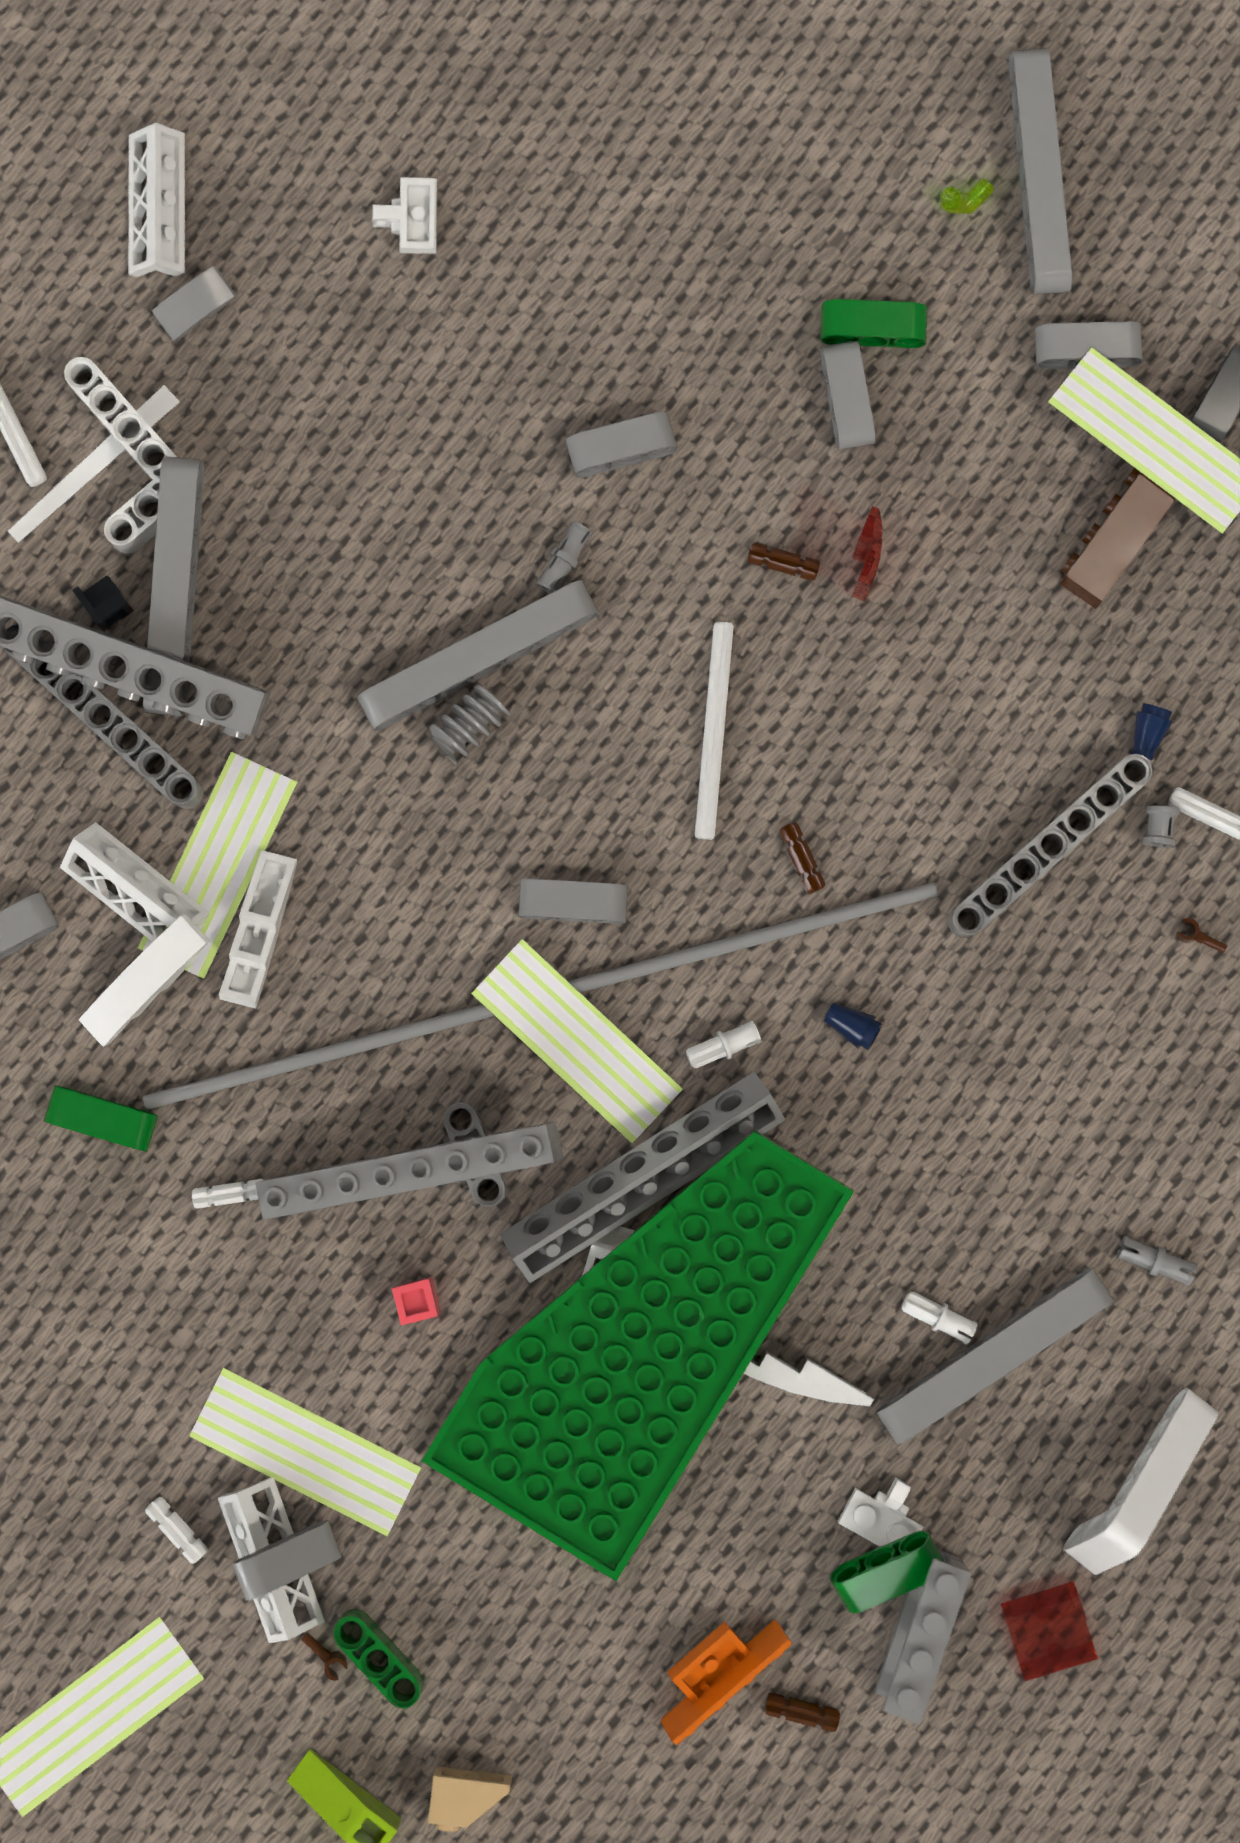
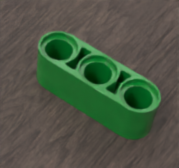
[821,299,928,348]
[44,1085,158,1152]
[830,1531,945,1613]
[333,1609,424,1709]

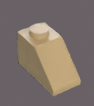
[428,1766,512,1832]

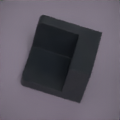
[72,576,134,632]

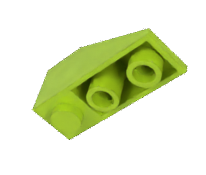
[287,1748,402,1843]

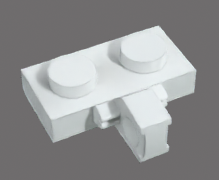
[372,177,437,254]
[837,1477,923,1547]

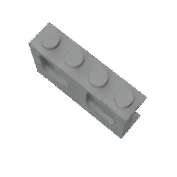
[874,1549,971,1725]

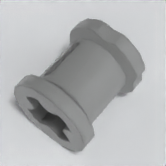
[1143,805,1180,848]

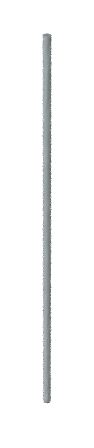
[143,882,938,1110]

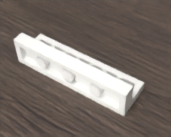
[129,122,185,277]
[60,822,209,942]
[218,1477,325,1643]

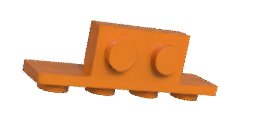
[661,1620,792,1745]

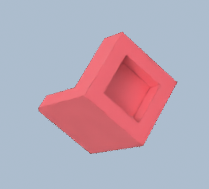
[392,1276,441,1326]

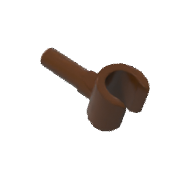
[1176,918,1227,953]
[301,1632,347,1681]

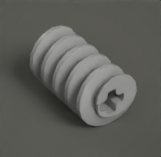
[429,685,511,766]

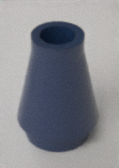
[1131,703,1173,761]
[824,1002,882,1050]

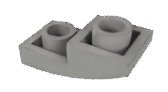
[152,266,237,341]

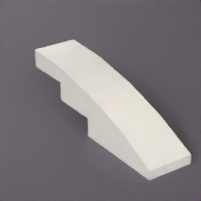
[219,850,297,1009]
[79,914,210,1047]
[744,1351,874,1406]

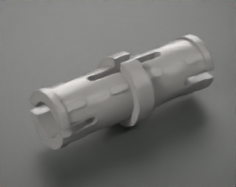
[535,521,593,594]
[1116,1236,1197,1286]

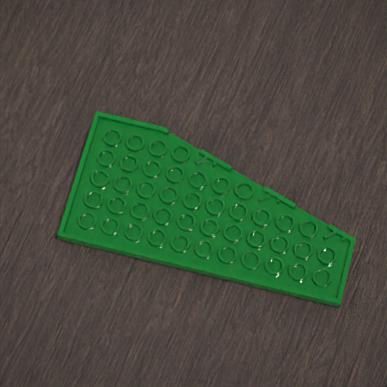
[421,1130,854,1581]

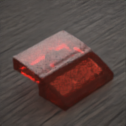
[852,506,882,602]
[1001,1581,1098,1682]

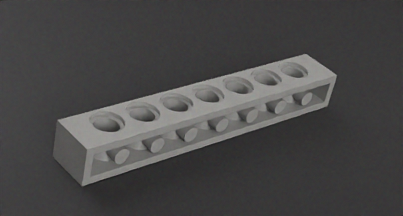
[0,595,271,739]
[500,1072,786,1283]
[255,1121,564,1220]

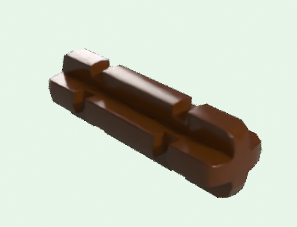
[748,542,820,581]
[779,822,825,894]
[765,1693,840,1732]

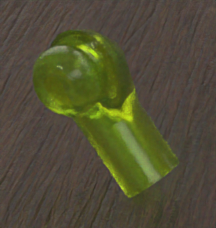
[940,178,994,214]

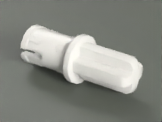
[686,1021,761,1068]
[902,1291,977,1345]

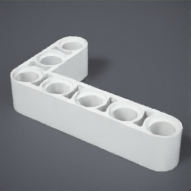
[64,357,177,554]
[1063,1388,1218,1575]

